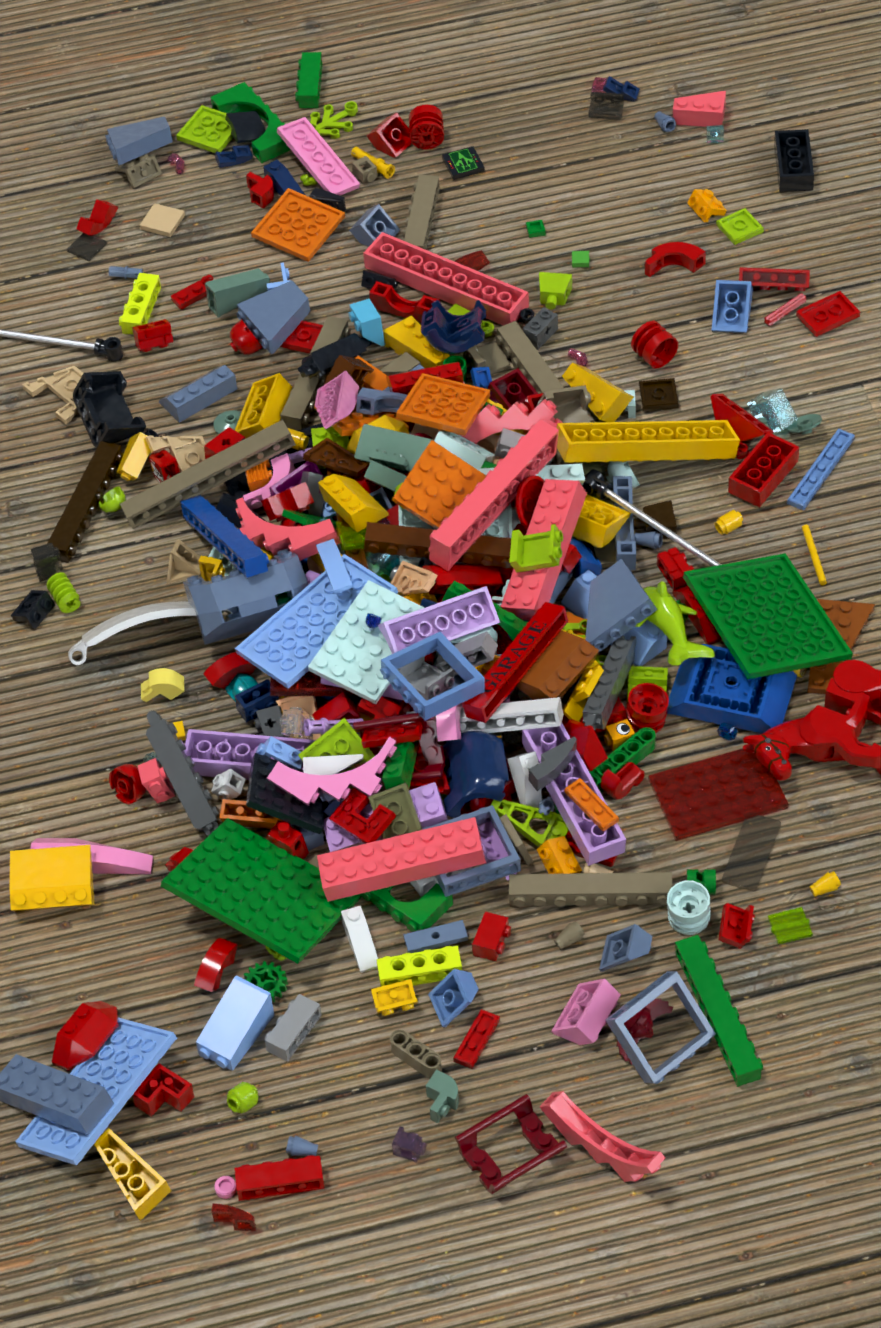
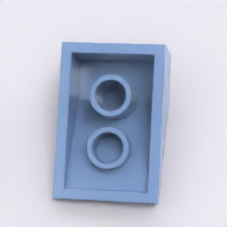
[712,280,753,333]

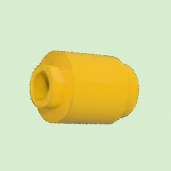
[288,428,309,450]
[714,510,743,535]

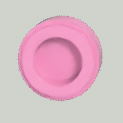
[214,1176,237,1199]

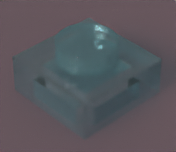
[706,125,724,143]

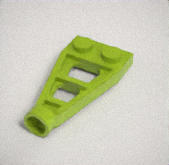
[491,800,569,847]

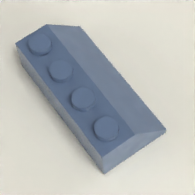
[159,365,237,423]

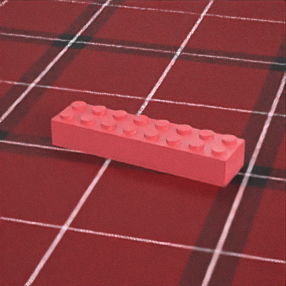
[500,479,587,621]
[317,817,486,902]

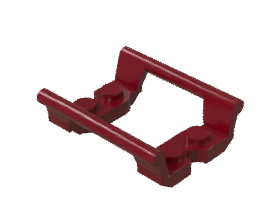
[353,713,445,781]
[455,1094,567,1194]

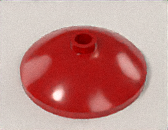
[515,475,545,530]

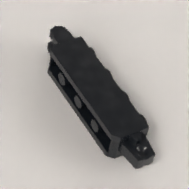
[297,333,372,379]

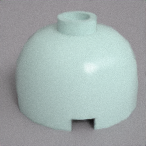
[606,461,640,489]

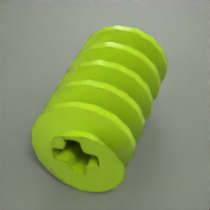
[46,572,81,613]

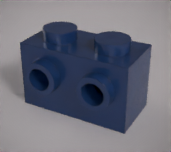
[235,679,279,722]

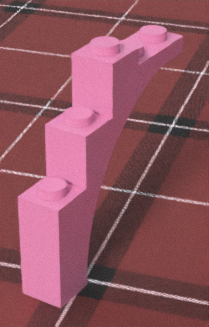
[267,737,397,806]

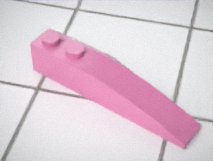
[315,371,359,429]
[31,838,153,874]

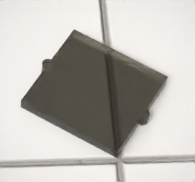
[67,233,107,261]

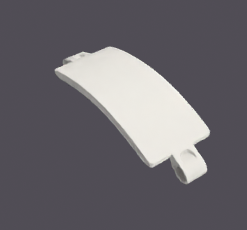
[68,601,232,665]

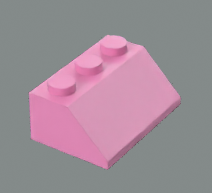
[551,978,621,1045]

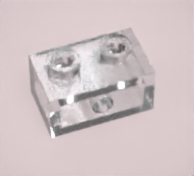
[280,707,314,740]

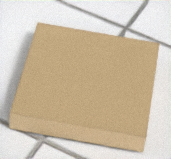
[140,203,185,237]

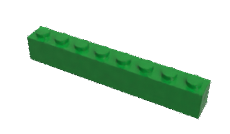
[675,935,763,1087]

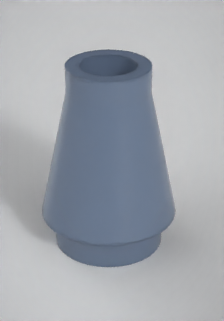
[654,111,676,132]
[634,531,663,550]
[286,1135,318,1156]

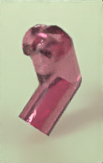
[168,153,185,174]
[568,348,588,367]

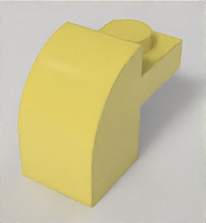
[141,668,185,702]

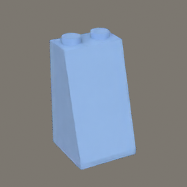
[196,975,274,1071]

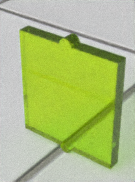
[768,907,813,945]

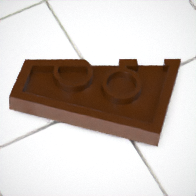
[303,438,369,478]

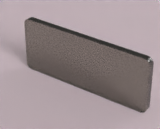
[722,813,781,891]

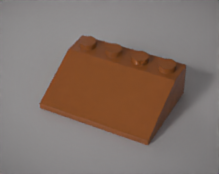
[516,630,599,700]

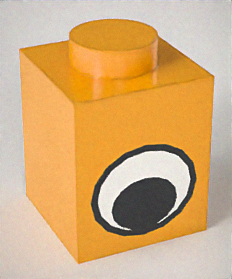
[604,719,635,751]

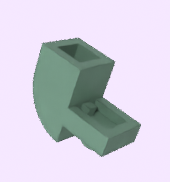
[426,1070,459,1123]

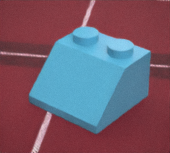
[348,299,385,346]

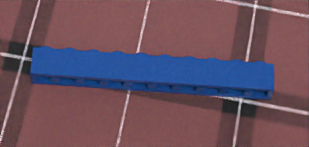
[180,495,269,578]

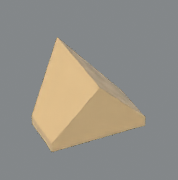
[166,539,200,584]

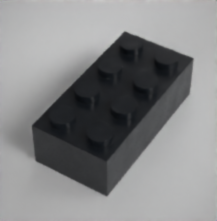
[774,129,814,192]

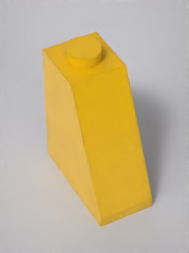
[117,432,151,481]

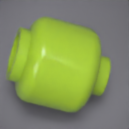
[227,1082,258,1114]

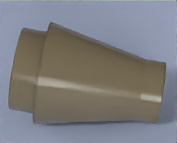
[554,921,585,950]

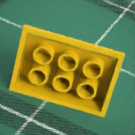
[572,495,631,548]
[10,845,95,911]

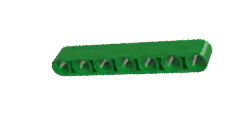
[554,727,656,815]

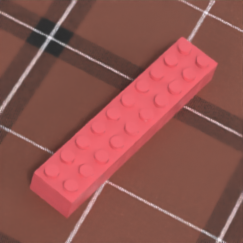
[363,232,529,326]
[429,419,559,571]

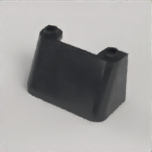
[73,371,146,448]

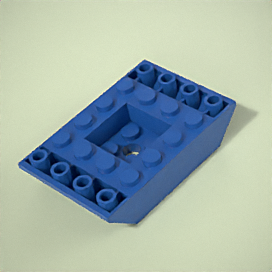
[667,644,797,733]

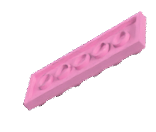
[277,117,360,196]

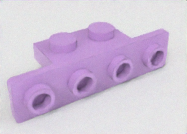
[478,821,518,880]

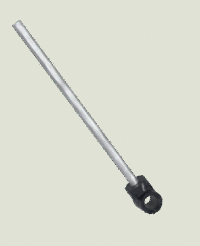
[0,329,124,362]
[582,469,722,567]

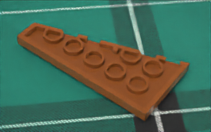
[807,599,875,694]

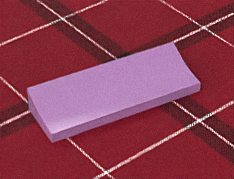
[377,586,500,654]

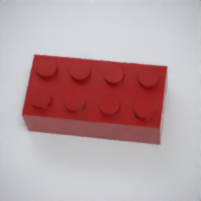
[728,432,799,508]

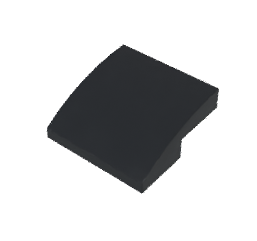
[225,111,266,143]

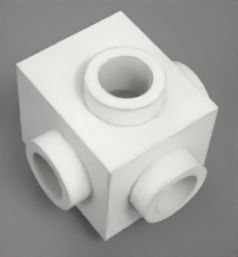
[211,769,245,800]

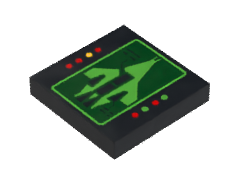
[442,146,485,180]

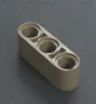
[390,1030,442,1079]

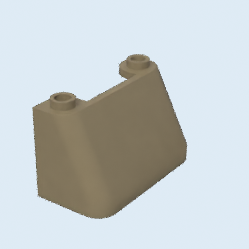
[537,385,591,465]

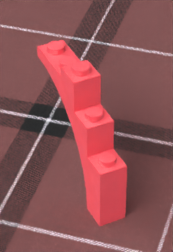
[460,399,563,444]
[236,497,341,561]
[540,1091,665,1182]

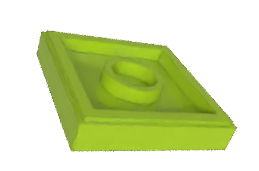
[716,208,764,245]

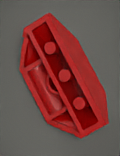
[710,394,774,442]
[672,585,722,645]
[52,1001,118,1071]

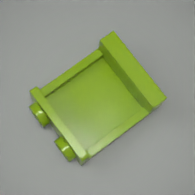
[509,524,563,573]

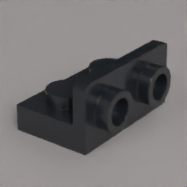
[11,590,55,629]

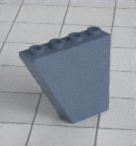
[105,117,173,165]
[237,280,311,354]
[585,559,658,652]

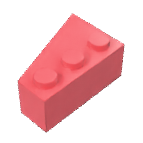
[673,91,726,128]

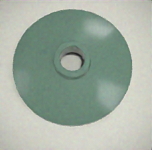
[213,410,241,435]
[786,414,822,435]

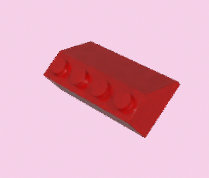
[386,362,464,395]

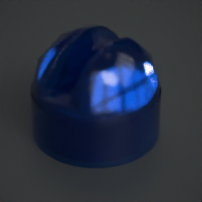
[365,613,382,629]

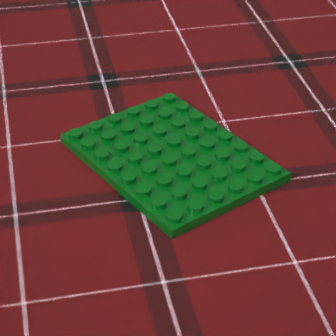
[683,553,853,679]
[160,818,361,964]

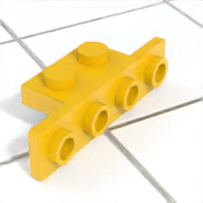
[563,660,604,722]

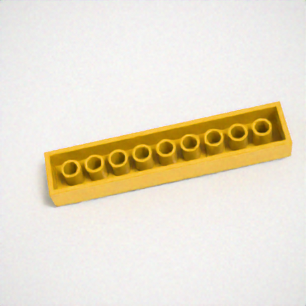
[556,420,740,463]

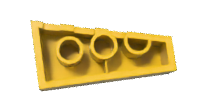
[383,316,450,368]
[562,363,634,422]
[94,1128,171,1221]

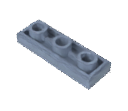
[403,920,468,953]

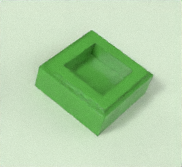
[572,251,589,268]

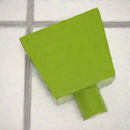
[539,272,572,310]

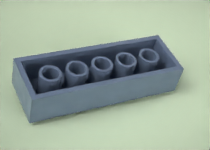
[0,1054,114,1135]

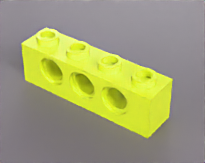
[119,273,161,335]
[376,946,462,986]

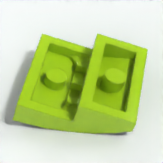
[627,666,668,702]

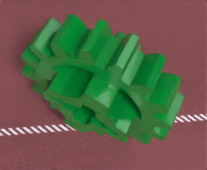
[244,961,288,1002]

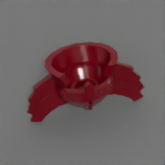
[611,998,673,1065]

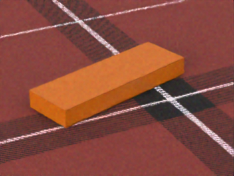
[564,778,619,832]

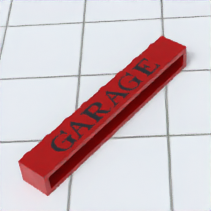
[462,602,568,723]

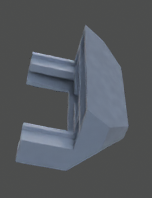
[183,549,308,645]

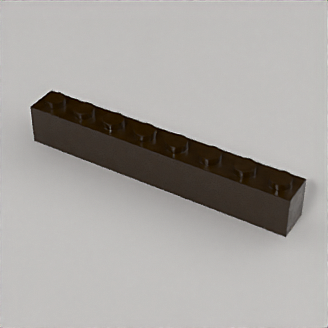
[45,441,123,563]

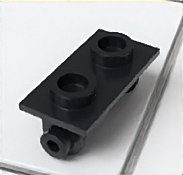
[361,270,398,289]

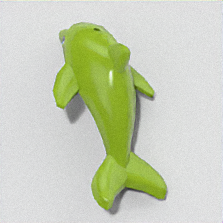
[635,581,715,666]

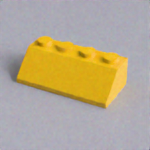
[235,373,292,439]
[318,474,389,533]

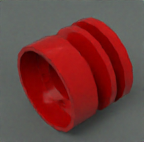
[409,104,444,150]
[631,320,679,368]
[626,683,669,734]

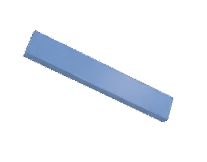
[787,428,855,511]

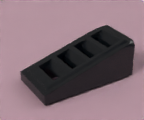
[309,187,346,212]

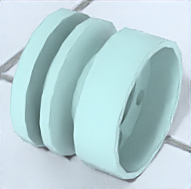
[667,880,711,935]

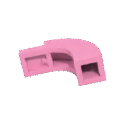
[243,453,295,510]
[436,703,463,741]

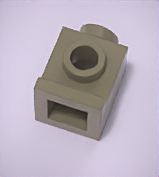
[352,156,377,184]

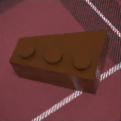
[323,355,374,387]

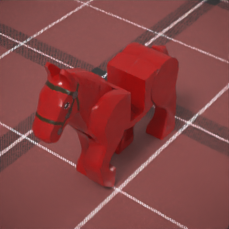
[743,660,881,781]

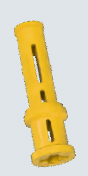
[351,146,395,179]

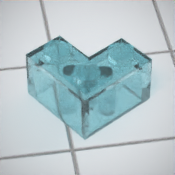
[747,388,798,432]

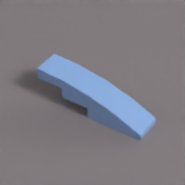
[316,539,353,594]

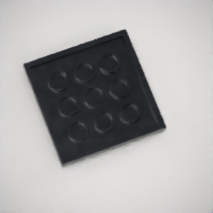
[246,753,326,834]

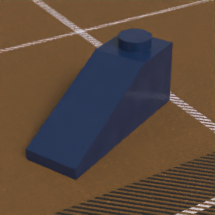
[263,159,305,196]

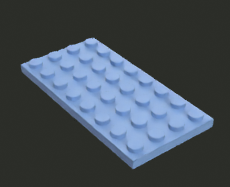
[235,554,398,689]
[15,1017,177,1166]

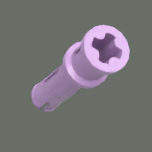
[303,718,364,736]

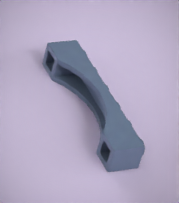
[612,476,636,570]

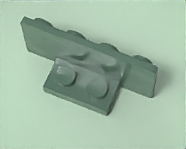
[354,424,433,472]

